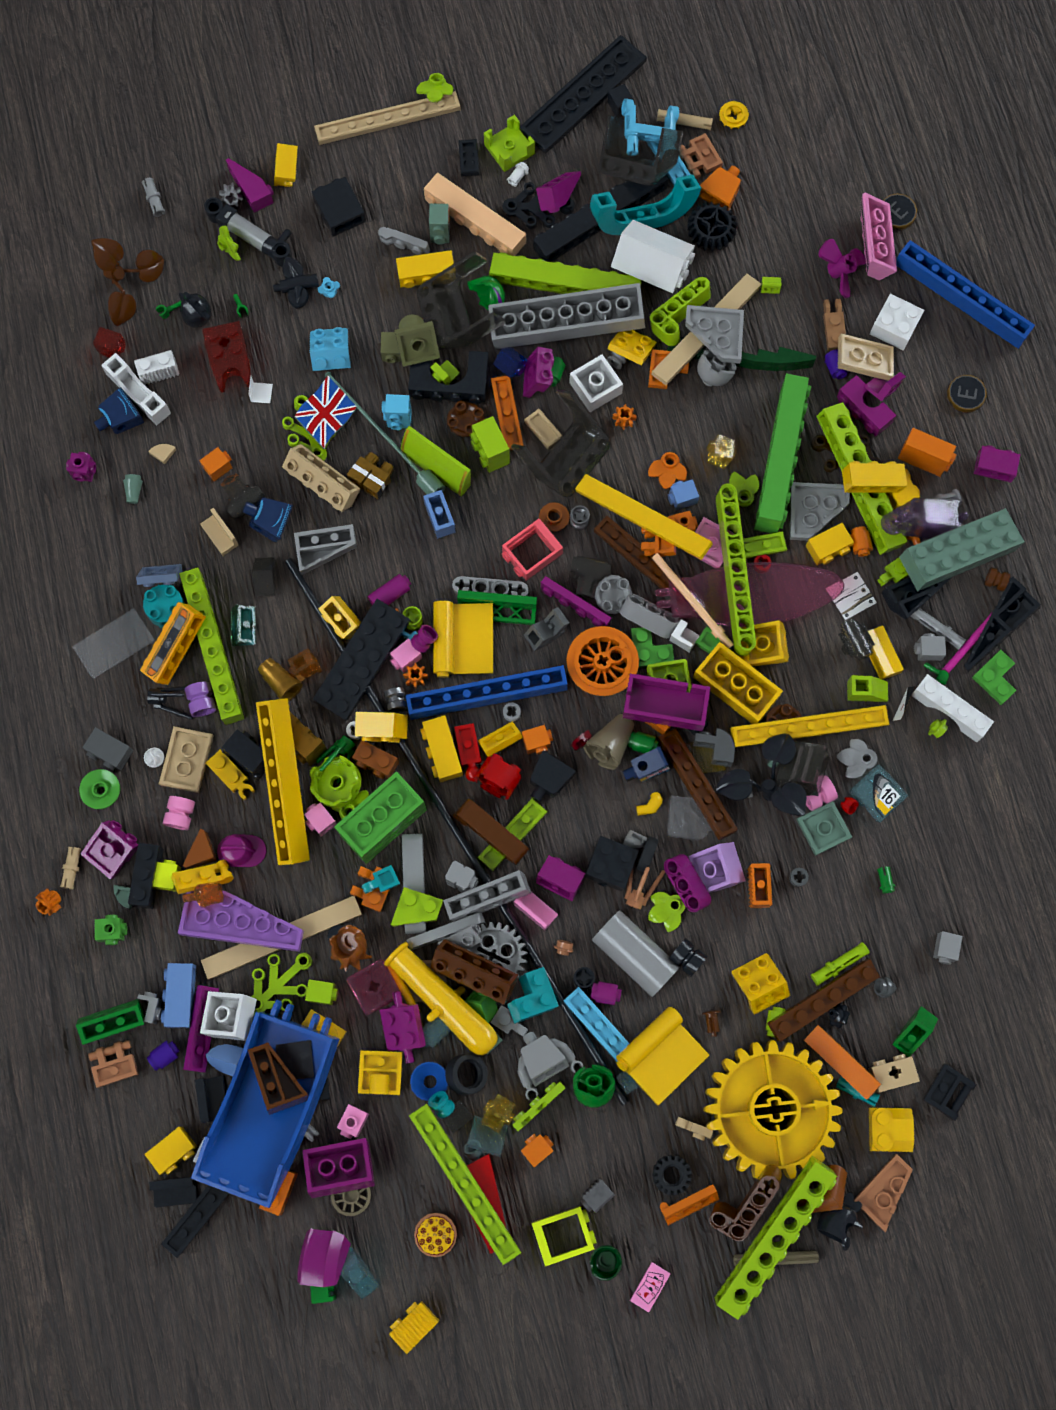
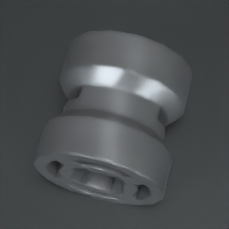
[570,505,590,530]
[385,687,407,712]

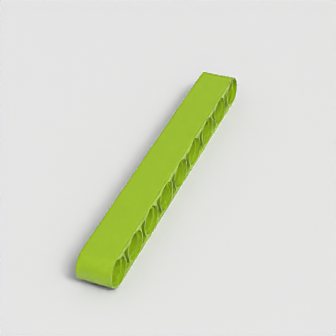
[716,483,756,656]

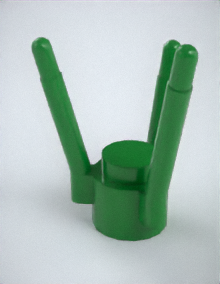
[316,736,355,783]

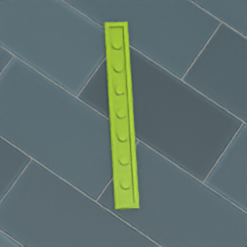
[409,1104,521,1265]

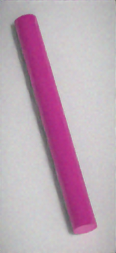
[942,612,992,674]

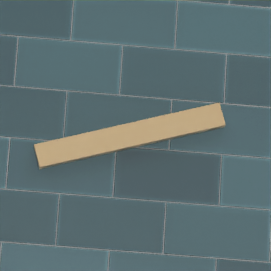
[314,91,461,145]
[651,274,762,385]
[201,896,362,980]

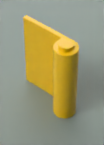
[433,601,493,678]
[616,1007,709,1106]

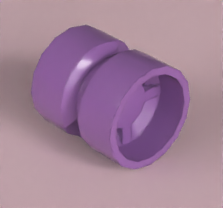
[184,682,217,717]

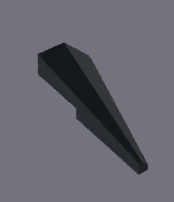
[881,577,952,620]
[964,577,1041,672]

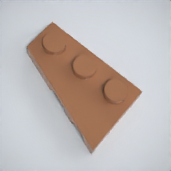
[854,1154,913,1232]

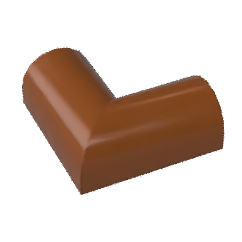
[798,1165,847,1213]

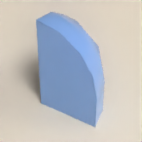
[206,1044,243,1076]

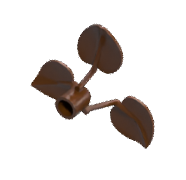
[91,238,164,326]

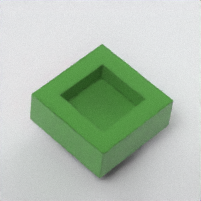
[695,627,721,654]

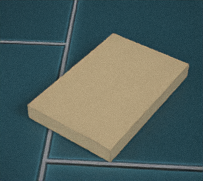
[838,334,894,381]
[159,726,214,793]

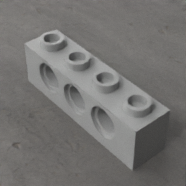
[443,870,531,922]

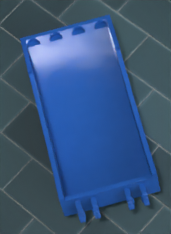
[191,1000,340,1208]

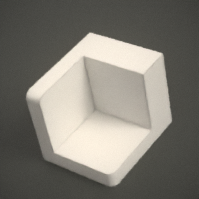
[669,619,699,653]

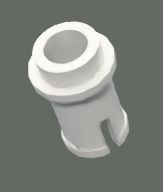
[507,162,529,187]

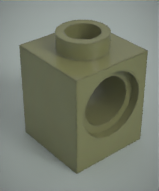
[381,332,401,363]

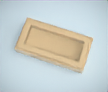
[524,409,563,450]

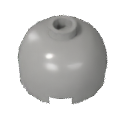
[697,350,737,386]

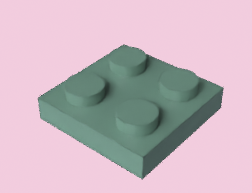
[796,801,852,856]

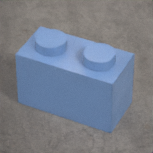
[423,490,455,539]

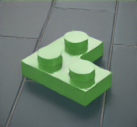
[631,627,674,668]
[972,650,1016,705]

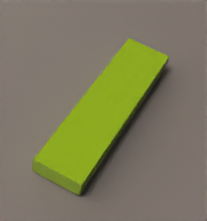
[478,798,547,872]

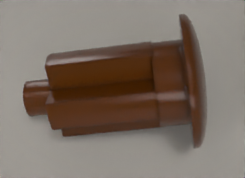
[702,1010,721,1037]

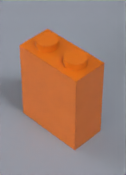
[897,428,957,477]

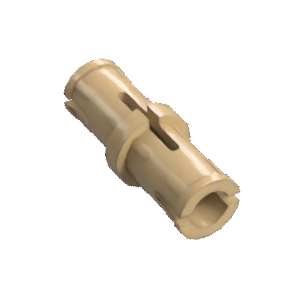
[60,847,82,890]

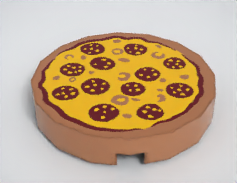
[414,1213,457,1257]

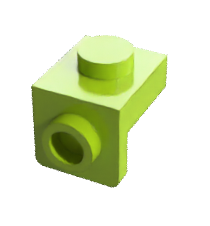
[430,360,460,385]

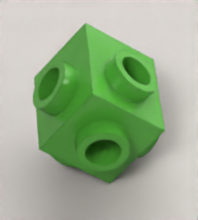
[95,915,128,945]

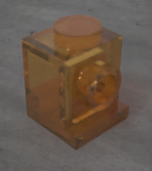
[288,648,323,682]

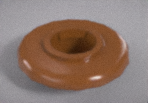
[539,502,570,532]

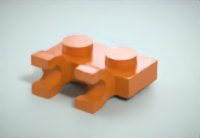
[641,516,676,557]
[350,866,390,912]

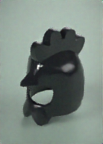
[179,292,211,328]
[817,1192,863,1251]

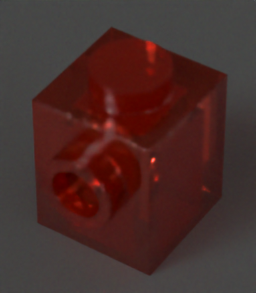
[93,327,126,358]

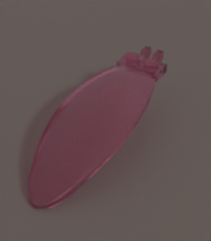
[655,562,845,627]

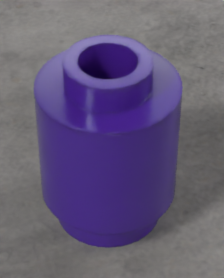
[825,349,849,379]
[147,1040,180,1071]

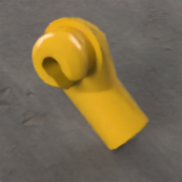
[636,792,663,816]

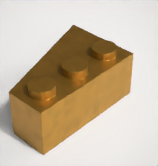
[290,712,327,767]

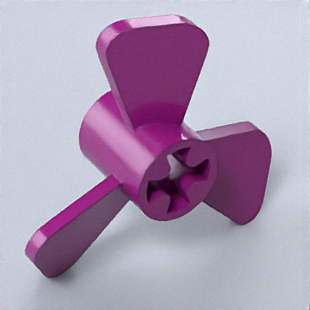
[818,239,866,298]

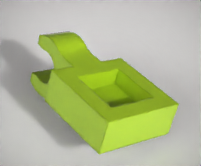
[877,558,909,586]

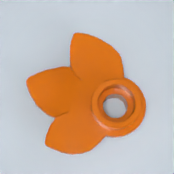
[648,452,687,489]

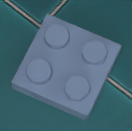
[136,564,183,587]

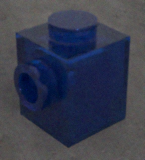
[493,347,527,378]

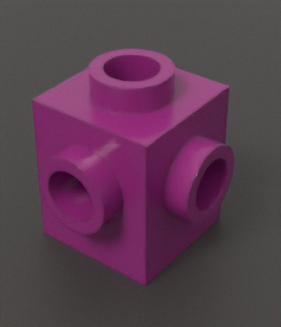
[66,452,96,482]

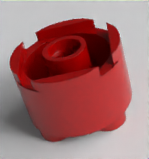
[474,753,521,800]

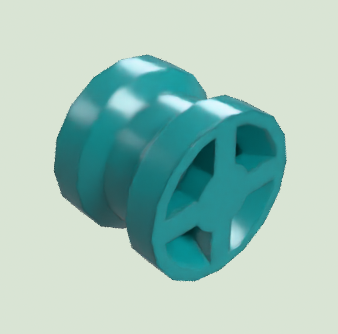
[428,1091,455,1119]

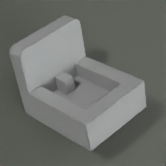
[137,992,163,1024]

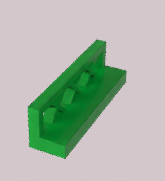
[457,590,537,625]

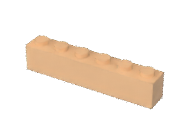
[424,172,526,256]

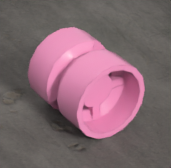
[802,775,838,811]
[162,796,195,830]

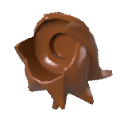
[329,925,372,972]

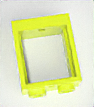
[532,1206,597,1266]

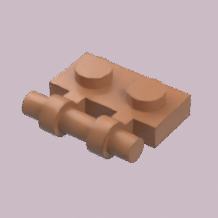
[678,133,723,179]
[88,1040,139,1088]

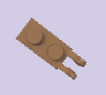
[823,299,846,351]

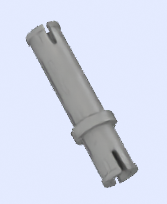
[910,608,966,650]

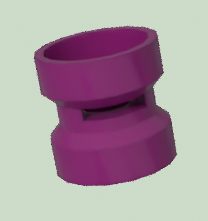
[411,625,438,653]

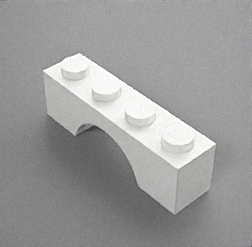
[101,353,171,426]
[912,674,994,742]

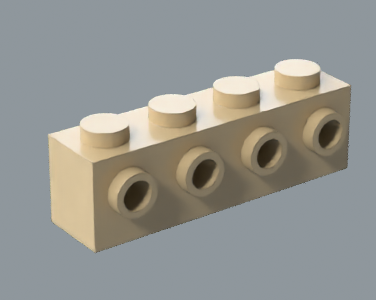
[282,444,360,512]

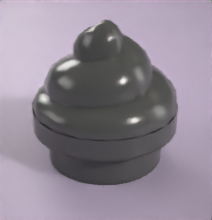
[874,977,897,998]

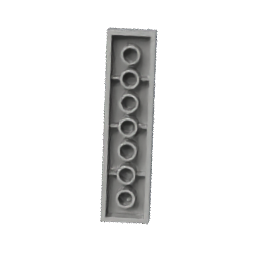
[488,283,645,349]

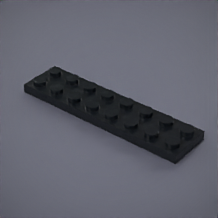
[520,35,647,154]

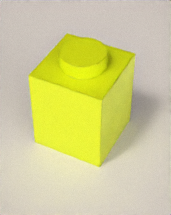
[153,860,181,892]

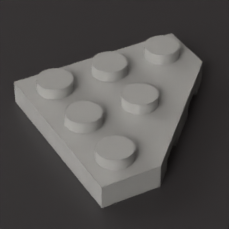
[685,305,744,363]
[790,482,850,541]

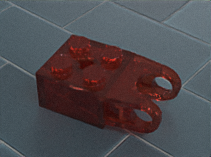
[202,321,251,393]

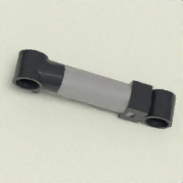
[204,197,293,267]

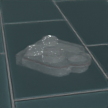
[667,795,713,840]

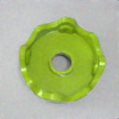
[310,755,361,808]

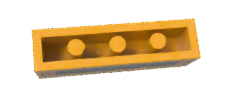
[140,602,206,685]

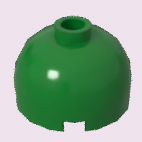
[573,1065,615,1108]

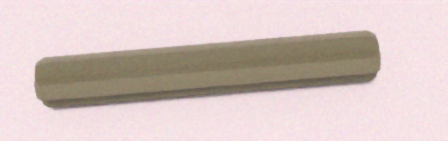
[733,1251,819,1266]

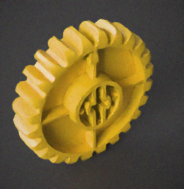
[703,1040,843,1180]

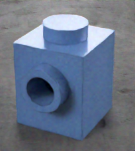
[668,479,699,510]

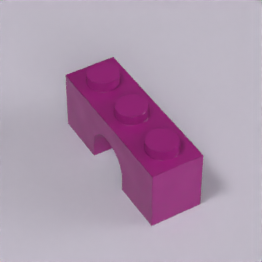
[837,375,896,437]

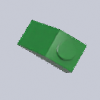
[892,1006,938,1057]

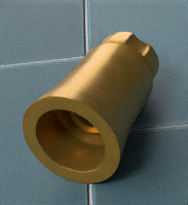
[258,658,303,701]

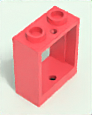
[501,519,563,581]

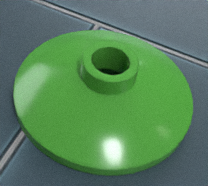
[79,769,120,809]

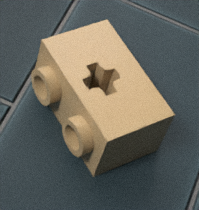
[868,1054,920,1093]

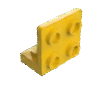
[731,953,790,1015]

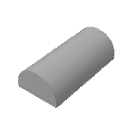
[592,910,680,997]

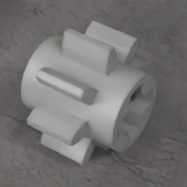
[219,182,243,206]

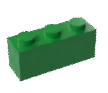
[76,999,145,1045]

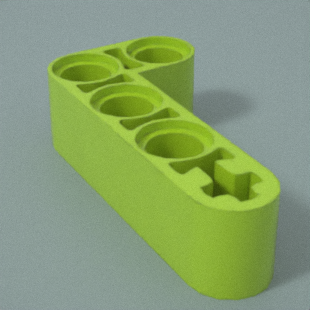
[650,277,711,346]

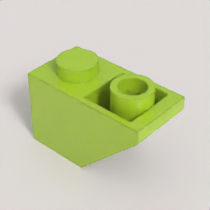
[847,675,888,702]

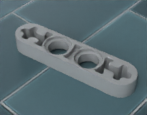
[452,576,529,596]
[406,913,485,950]

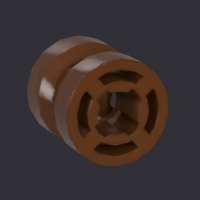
[984,567,1010,592]

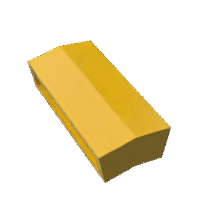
[860,626,904,680]

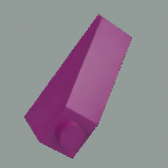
[226,158,274,213]
[536,171,581,213]

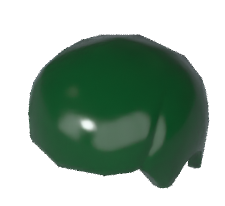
[590,1245,622,1281]

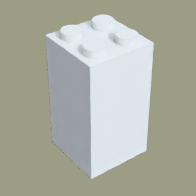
[611,220,695,293]

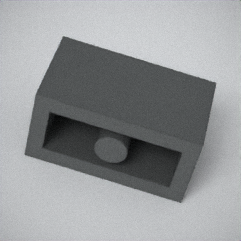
[82,727,134,771]

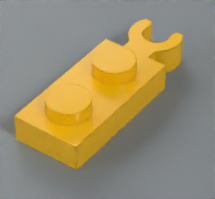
[206,749,255,800]

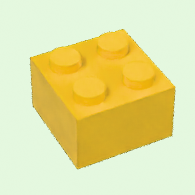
[355,712,408,743]

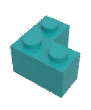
[507,967,559,1024]

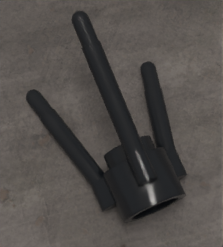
[147,686,193,720]

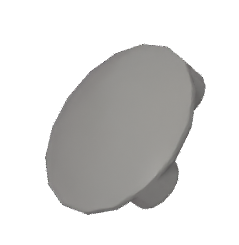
[595,575,632,614]

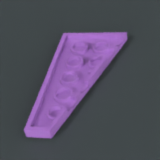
[178,886,304,952]

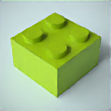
[470,416,510,473]

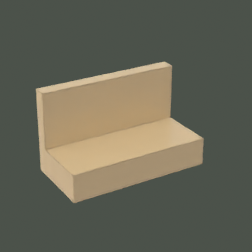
[200,508,239,556]

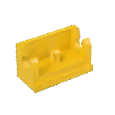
[274,143,298,187]

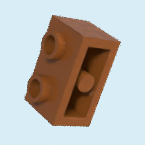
[352,740,399,779]

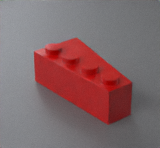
[467,1154,507,1254]

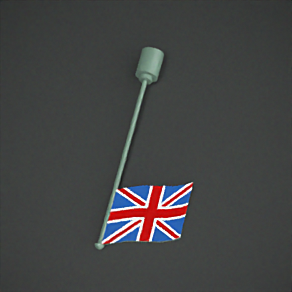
[295,372,446,494]

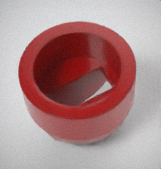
[841,797,859,815]

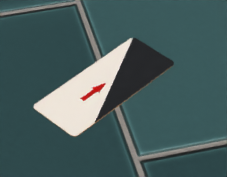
[893,686,915,721]

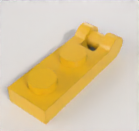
[171,860,234,894]

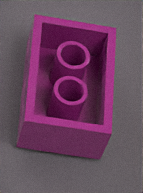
[303,1138,375,1198]

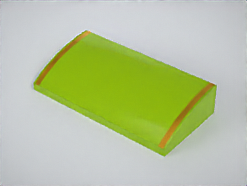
[401,426,471,497]

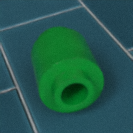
[551,356,566,387]
[628,731,659,754]

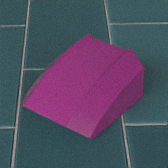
[297,1228,351,1287]

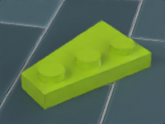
[513,1082,565,1132]

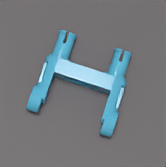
[621,98,679,161]

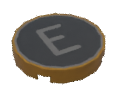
[883,193,917,230]
[947,375,986,412]

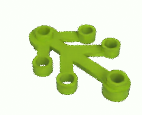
[282,395,336,461]
[251,953,313,1015]

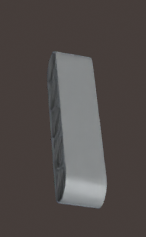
[402,833,426,934]

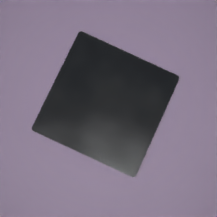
[276,1040,314,1080]

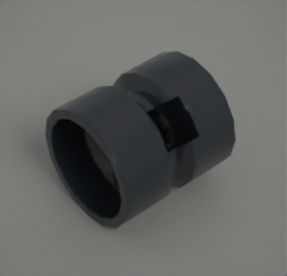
[669,938,708,977]

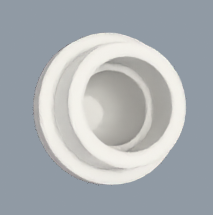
[144,747,164,768]

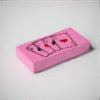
[630,1262,670,1312]

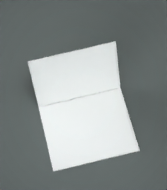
[248,376,273,403]

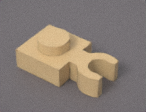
[675,1117,713,1141]

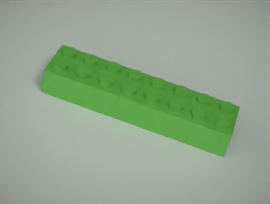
[754,373,811,533]

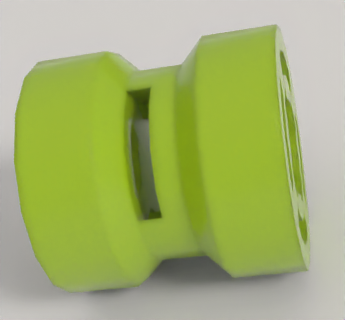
[402,606,423,631]

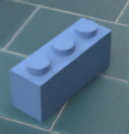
[161,963,196,1028]

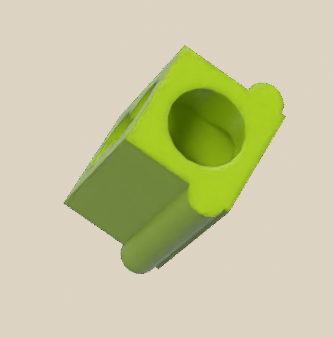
[761,277,782,294]

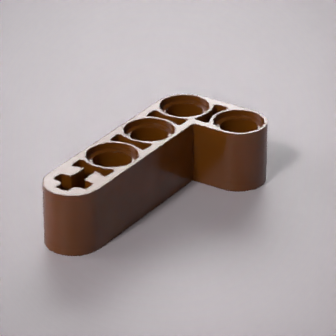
[453,799,529,865]
[709,1165,782,1241]

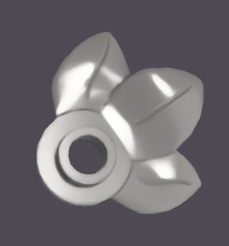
[837,739,878,778]

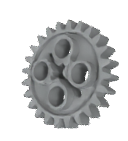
[467,922,528,978]

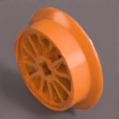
[567,626,639,696]

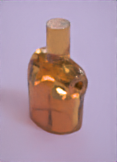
[183,882,223,907]

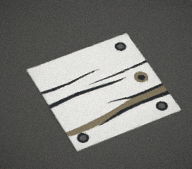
[826,572,877,620]

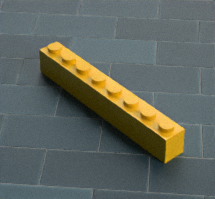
[256,698,310,865]

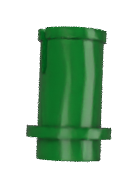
[877,867,896,894]

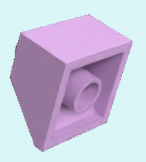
[689,842,746,893]

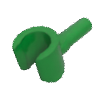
[233,294,249,318]
[156,301,181,319]
[924,662,949,685]

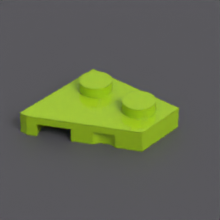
[391,887,443,927]

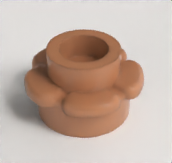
[554,940,574,956]

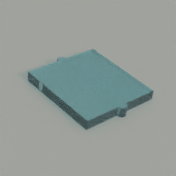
[467,1116,508,1157]

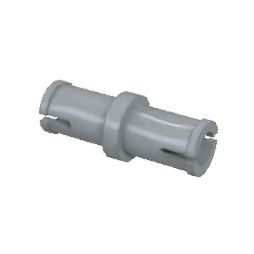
[142,178,165,217]

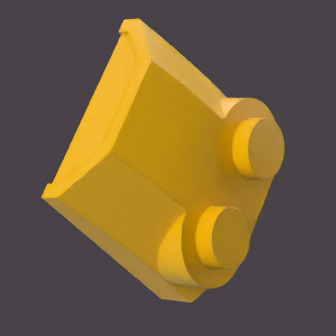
[869,1108,914,1152]

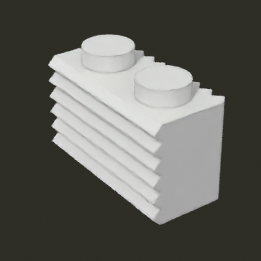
[134,350,180,385]

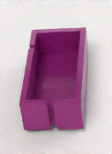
[623,673,710,731]

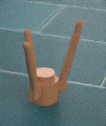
[624,867,665,910]

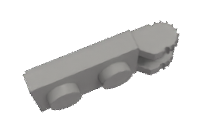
[378,227,430,255]

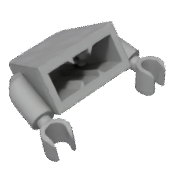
[518,1032,583,1100]

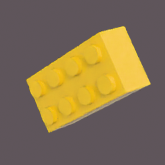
[693,642,783,724]

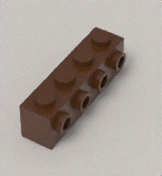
[430,939,518,1004]

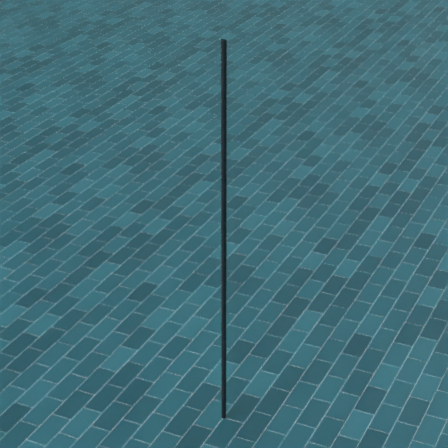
[285,558,629,1106]

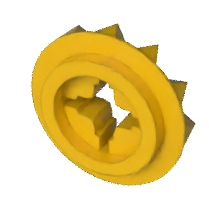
[719,101,749,129]

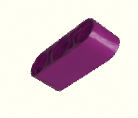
[664,854,711,912]

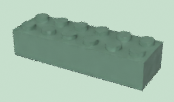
[899,508,1024,591]

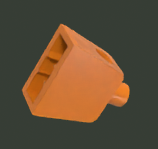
[699,166,741,211]

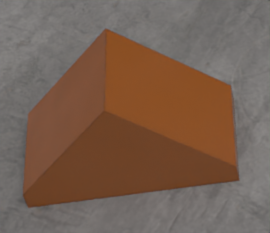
[183,829,217,870]

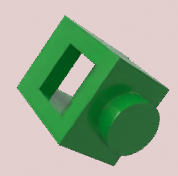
[310,1286,336,1304]

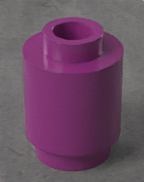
[591,981,622,1006]

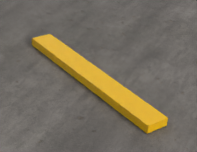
[575,474,713,560]
[730,705,890,748]

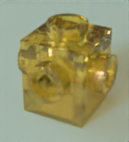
[707,434,736,469]
[481,1094,516,1133]

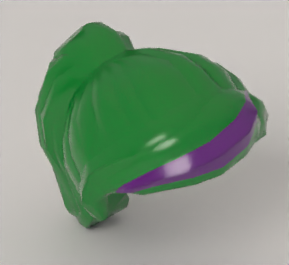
[467,276,505,311]

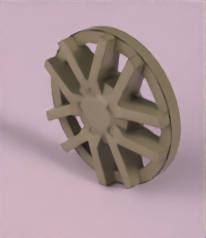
[331,1187,371,1216]

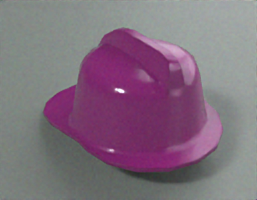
[217,834,266,867]

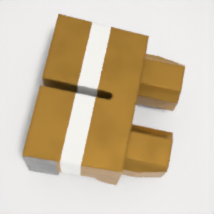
[347,452,394,500]

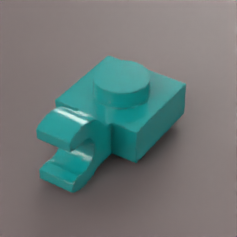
[362,865,400,894]

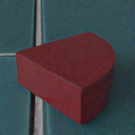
[571,730,592,751]

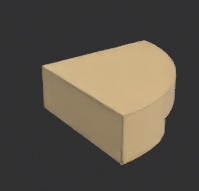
[148,444,176,464]

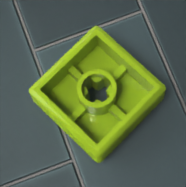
[647,659,692,693]

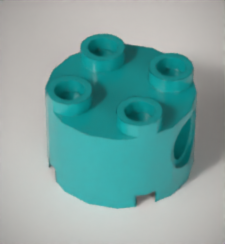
[143,585,186,628]

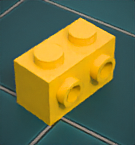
[318,596,361,639]

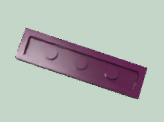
[541,576,611,627]
[183,985,219,1073]

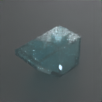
[341,1246,379,1299]

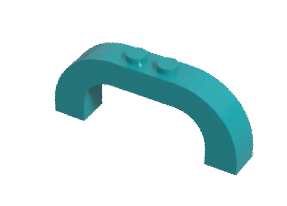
[590,175,701,235]

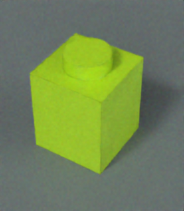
[305,980,338,1005]

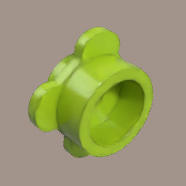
[928,719,948,738]

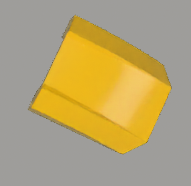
[738,620,789,666]

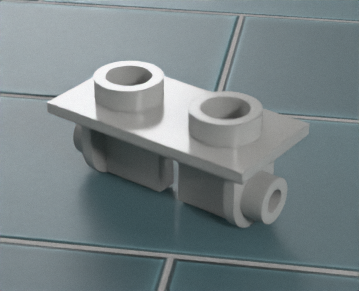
[438,924,483,949]

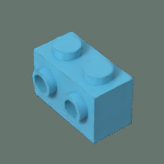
[382,394,412,430]

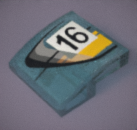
[849,765,908,823]

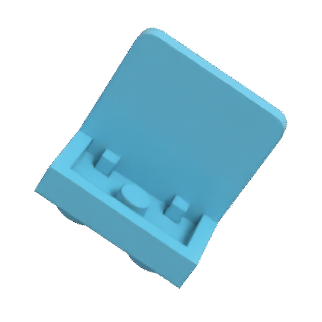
[310,327,351,371]

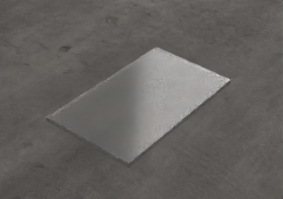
[72,608,155,679]

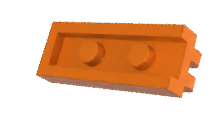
[660,1184,719,1225]

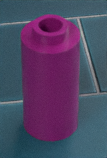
[367,574,411,605]

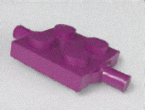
[380,991,426,1064]

